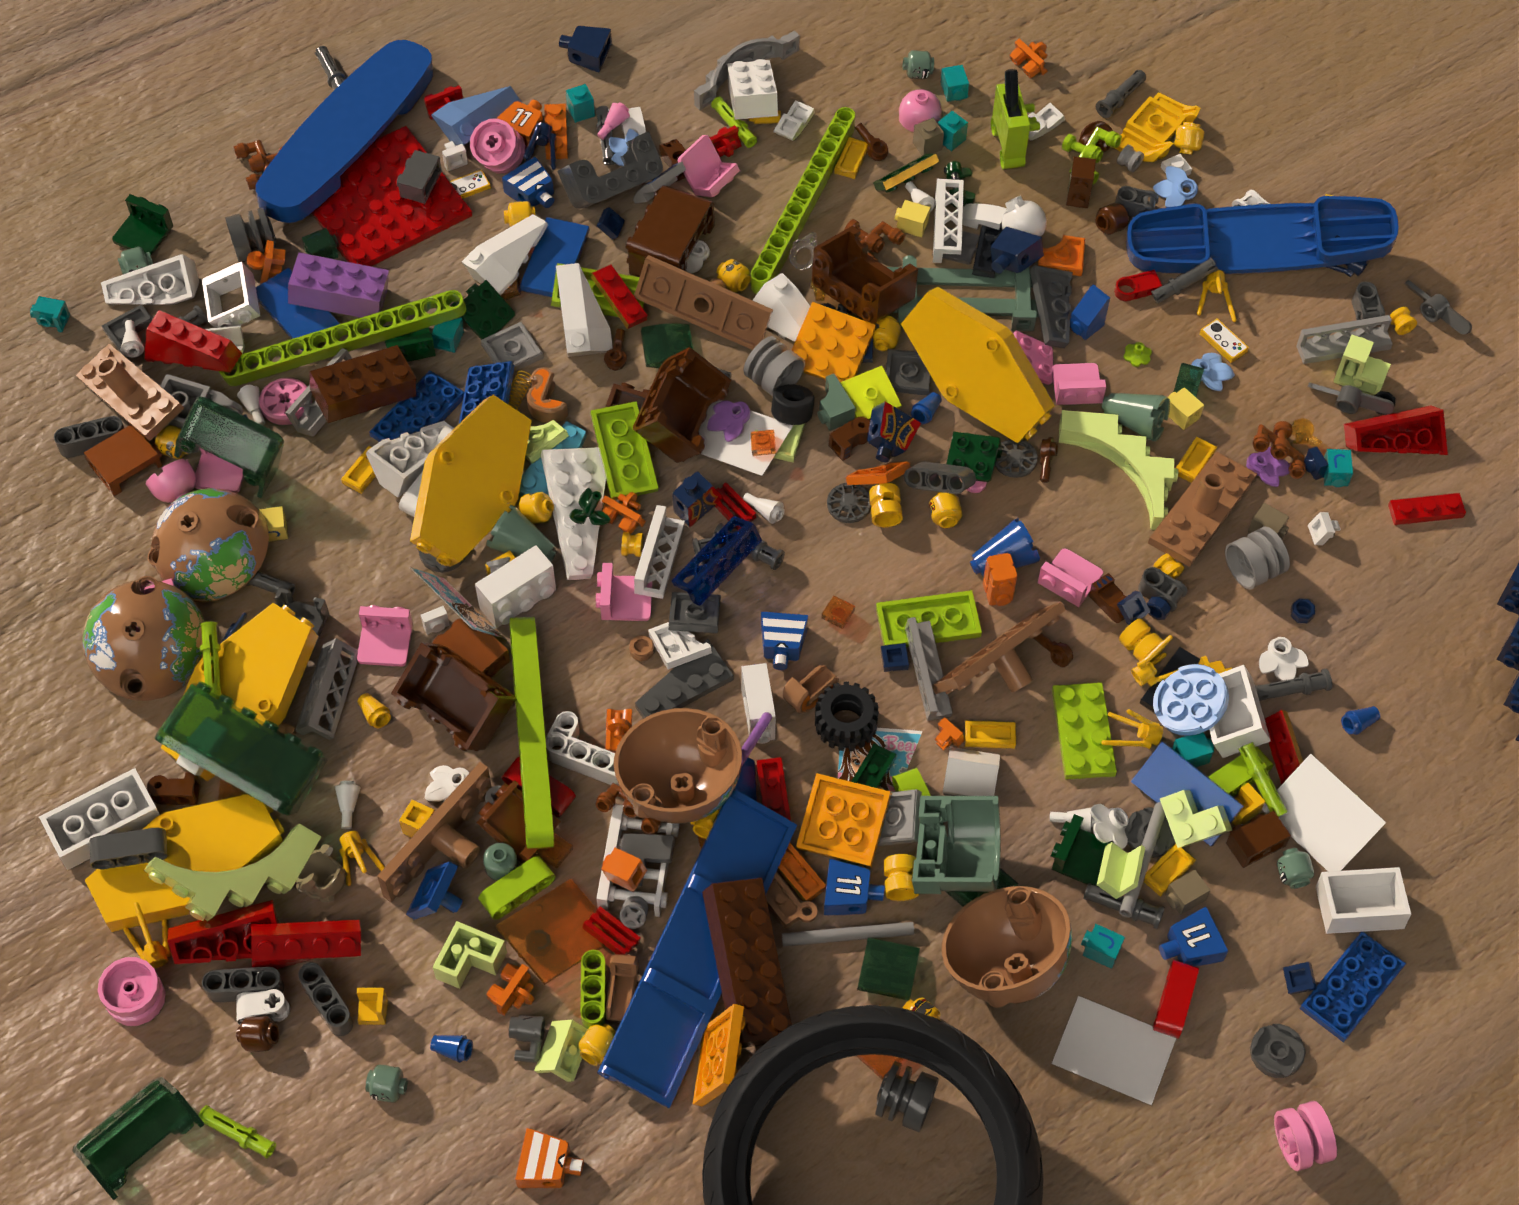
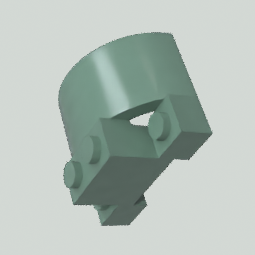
[912,796,1001,894]

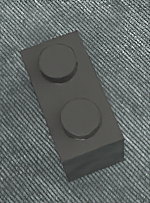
[397,150,442,204]

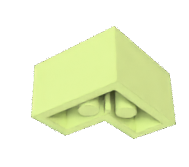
[1333,335,1391,396]
[1160,790,1232,848]
[433,921,507,989]

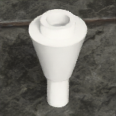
[905,181,935,212]
[121,320,144,358]
[237,385,265,427]
[743,493,785,524]
[335,781,361,829]
[1050,807,1096,833]

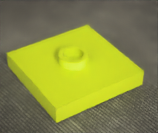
[840,366,902,420]

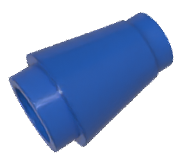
[911,392,942,424]
[1341,706,1380,735]
[430,1035,473,1063]

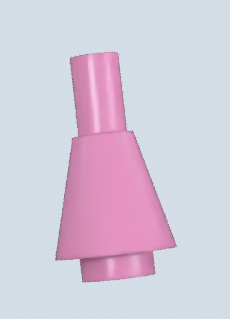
[597,102,630,140]

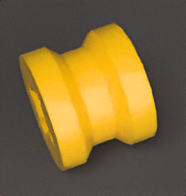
[1390,307,1417,335]
[621,532,643,557]
[1153,553,1185,579]

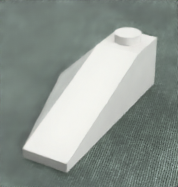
[462,214,548,296]
[101,254,199,304]
[556,263,613,357]
[752,273,810,342]
[366,421,454,497]

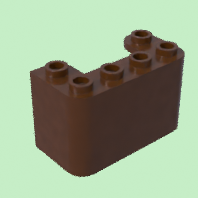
[626,185,715,277]
[812,226,918,324]
[633,347,731,463]
[391,642,516,751]

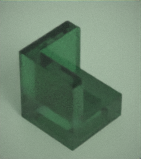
[1173,363,1204,397]

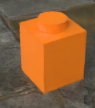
[601,847,647,892]

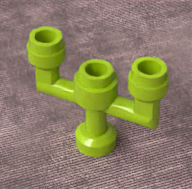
[1062,127,1122,185]

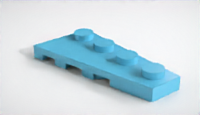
[519,421,586,497]

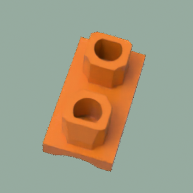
[1009,38,1048,79]
[246,240,286,283]
[602,492,646,535]
[605,709,632,753]
[486,963,535,1016]

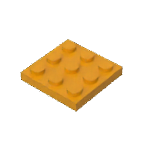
[792,302,876,382]
[796,773,892,868]
[693,1004,745,1107]

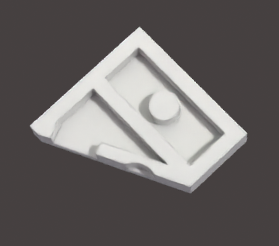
[648,622,712,670]

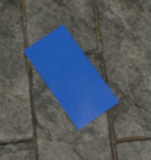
[520,217,590,297]
[256,268,340,351]
[459,361,515,423]
[369,370,464,442]
[1131,742,1244,846]
[1299,932,1406,1043]

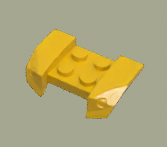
[1113,92,1201,162]

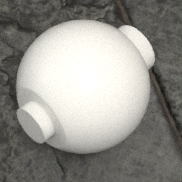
[1002,195,1047,236]

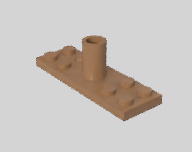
[634,255,773,350]
[76,344,184,441]
[1148,451,1257,567]
[932,602,1066,694]
[377,762,492,902]

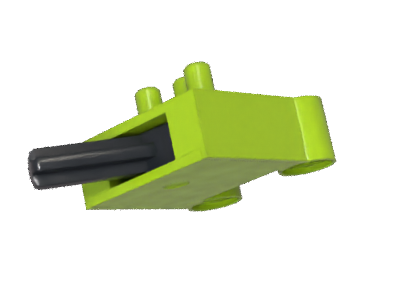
[991,69,1040,169]

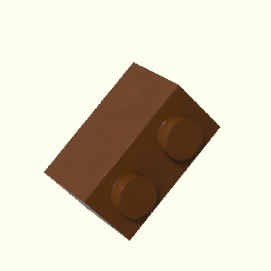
[1066,156,1096,208]
[1226,810,1291,868]

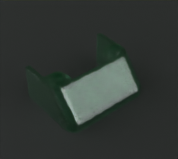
[174,397,284,498]
[72,1077,205,1200]

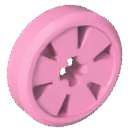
[259,378,312,425]

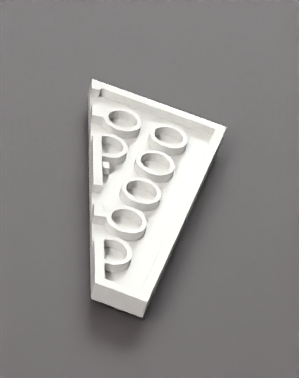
[540,447,606,580]

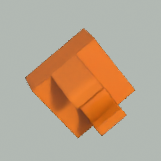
[935,717,965,750]

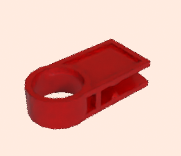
[1114,270,1162,301]

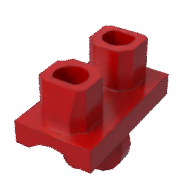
[424,85,463,120]
[709,125,742,157]

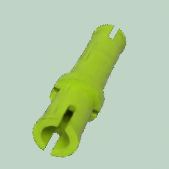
[711,97,757,148]
[200,621,222,699]
[1238,742,1288,817]
[197,1105,276,1159]

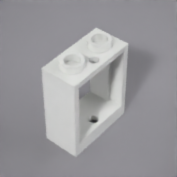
[202,262,260,328]
[741,663,776,744]

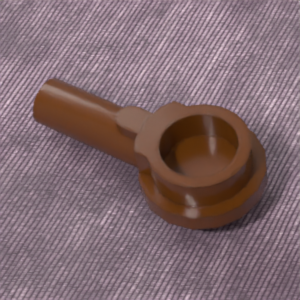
[855,123,888,161]
[604,329,627,371]
[1040,437,1058,483]
[1033,633,1073,668]

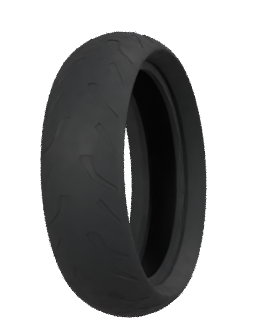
[702,1005,1044,1205]

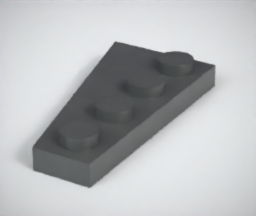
[1030,265,1073,348]
[635,639,734,719]

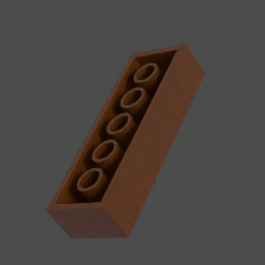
[702,878,792,1048]

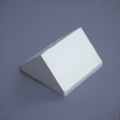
[942,747,1000,796]

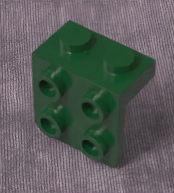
[112,194,173,256]
[450,280,515,340]
[384,325,436,362]
[946,432,1003,482]
[1051,814,1111,887]

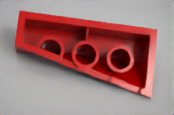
[145,310,242,373]
[1344,405,1448,455]
[167,900,279,964]
[251,920,361,969]

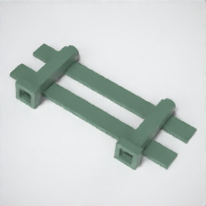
[887,255,1039,331]

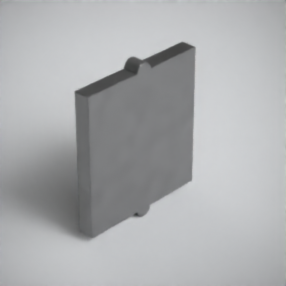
[932,227,980,265]

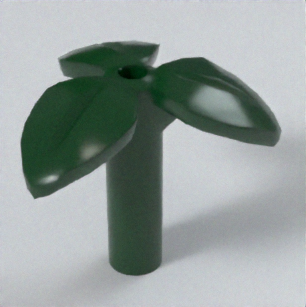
[569,488,611,525]

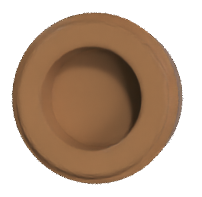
[629,635,654,661]

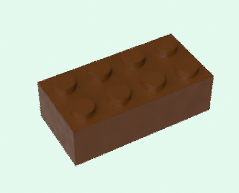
[310,345,416,423]

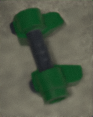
[944,161,975,208]

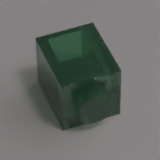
[302,228,339,259]

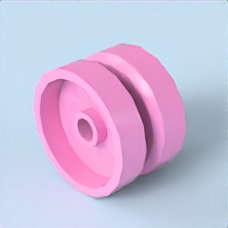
[470,119,525,173]
[98,957,165,1026]
[1274,1101,1337,1171]

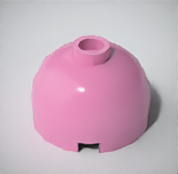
[899,89,942,132]
[146,459,196,503]

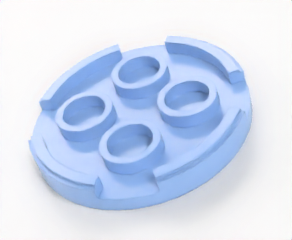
[1153,664,1229,736]

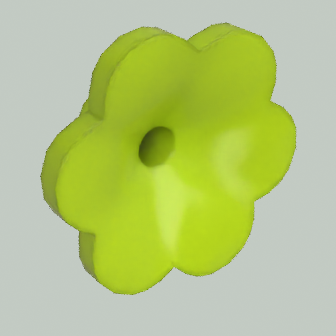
[1123,342,1152,367]

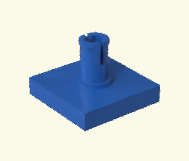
[406,861,463,920]

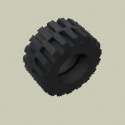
[815,682,879,751]

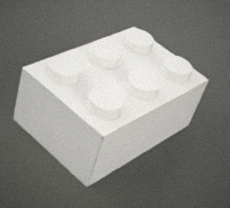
[727,59,778,120]
[475,545,556,629]
[1209,665,1271,758]
[1316,867,1411,934]

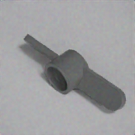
[1405,280,1472,334]
[1308,382,1394,414]

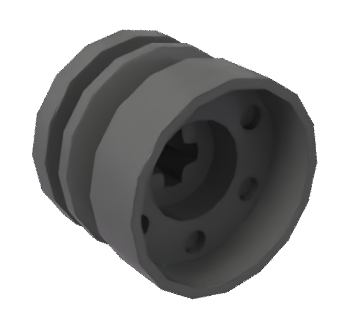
[225,207,276,263]
[875,1061,939,1132]

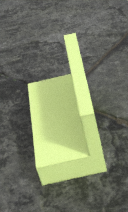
[1097,842,1145,899]
[534,1020,588,1082]

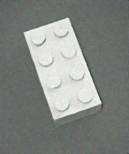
[39,768,160,870]

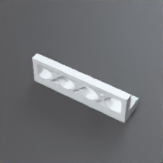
[933,179,964,263]
[634,505,685,599]

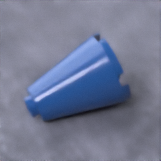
[970,518,1040,577]

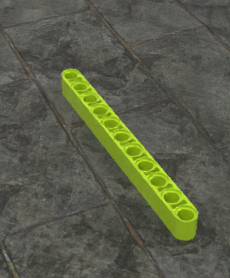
[751,107,855,295]
[219,290,466,386]
[510,617,554,849]

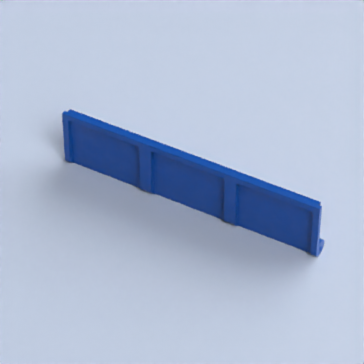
[597,790,797,1108]

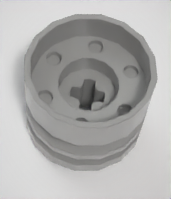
[743,336,805,396]
[1225,526,1290,590]

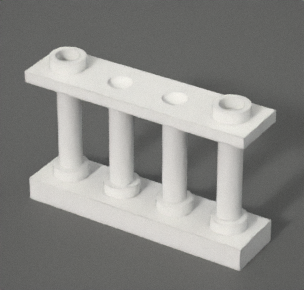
[597,804,680,917]

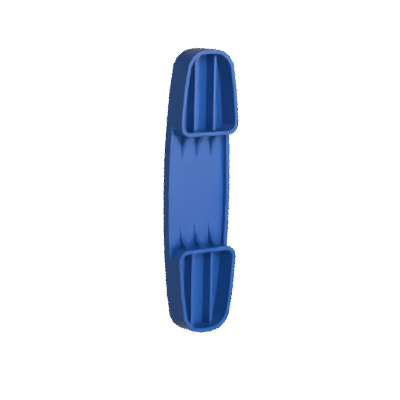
[256,40,433,223]
[1126,196,1399,274]

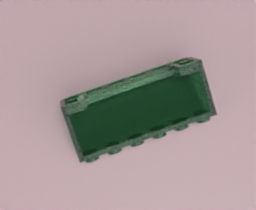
[154,681,328,816]

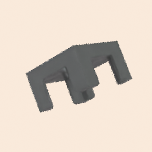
[275,588,329,655]

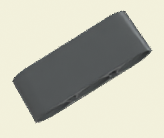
[54,416,124,458]
[904,461,976,494]
[89,828,168,869]
[298,962,353,1036]
[202,967,284,1002]

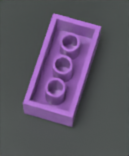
[288,253,389,318]

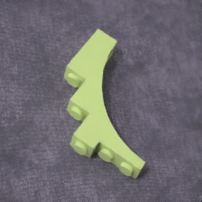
[1058,410,1178,530]
[144,823,321,921]

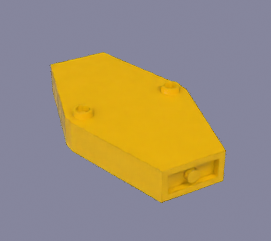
[901,287,1055,443]
[410,394,532,567]
[161,603,319,782]
[85,792,284,932]

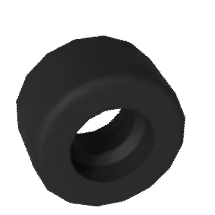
[771,384,815,425]

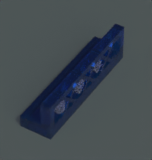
[671,516,762,606]

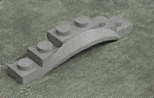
[694,31,800,110]

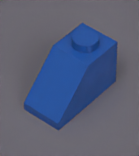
[1070,284,1110,340]

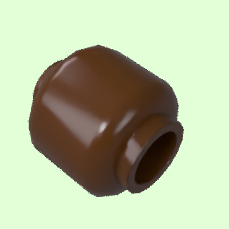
[1095,203,1129,235]
[236,1016,279,1052]

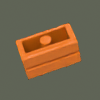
[983,553,1017,606]

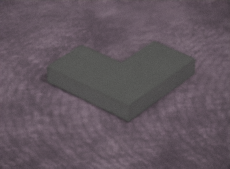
[102,304,153,359]
[621,833,676,886]

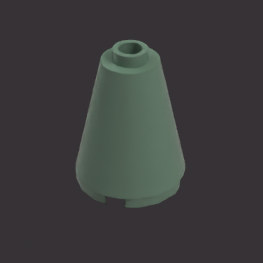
[1102,393,1170,441]
[486,505,556,562]

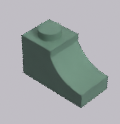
[817,374,855,431]

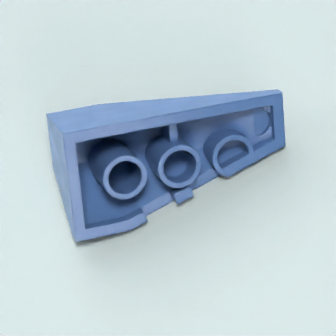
[431,86,522,146]

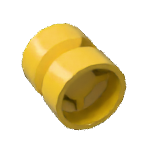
[869,483,903,528]
[1119,618,1165,662]
[884,854,919,901]

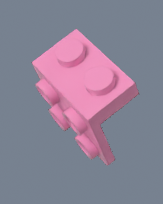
[678,135,740,198]
[1013,330,1053,385]
[1052,363,1106,405]
[195,433,251,493]
[1038,548,1103,607]
[596,563,652,621]
[357,605,413,667]

